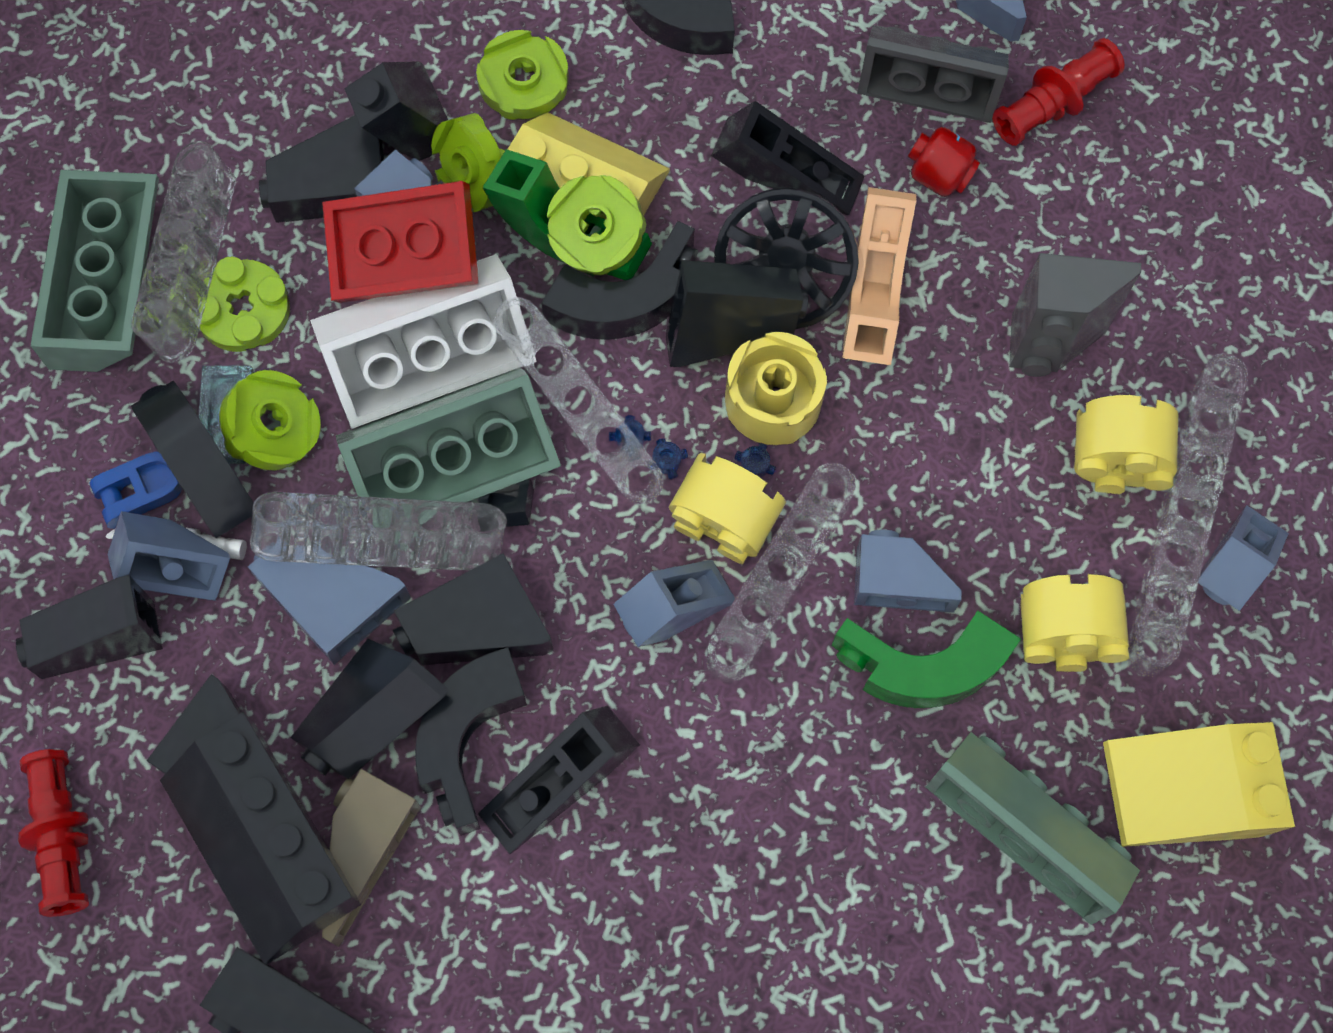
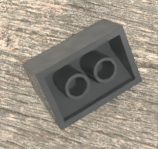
[857,25,1009,123]
[1009,253,1142,377]

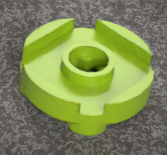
[476,30,569,120]
[431,113,505,212]
[547,175,646,275]
[191,256,290,352]
[219,370,321,470]

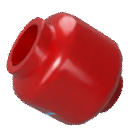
[907,127,980,197]

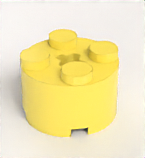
[725,332,827,445]
[1074,395,1178,494]
[669,453,786,564]
[1021,574,1129,672]

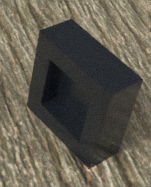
[476,478,534,529]

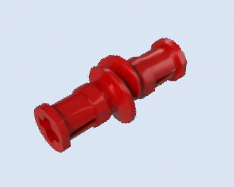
[992,38,1125,146]
[18,749,89,917]

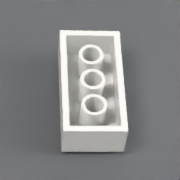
[310,254,537,429]

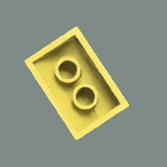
[507,112,670,219]

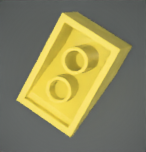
[1103,722,1295,847]

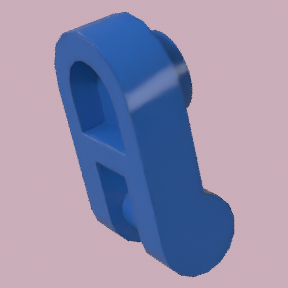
[89,451,183,529]

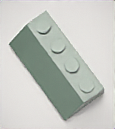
[31,170,159,372]
[336,367,561,537]
[925,732,1140,925]

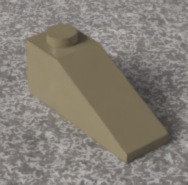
[322,769,421,947]

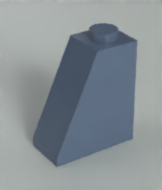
[248,534,411,665]

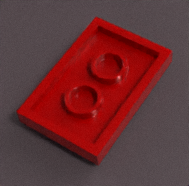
[322,181,479,303]

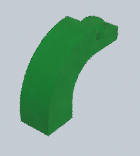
[483,149,652,280]
[831,611,1021,708]

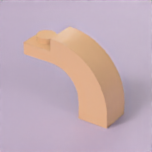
[843,187,916,365]

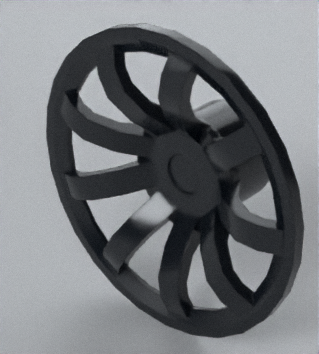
[714,188,859,329]

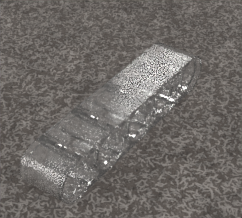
[131,141,236,363]
[493,297,664,504]
[706,463,856,683]
[250,492,507,571]

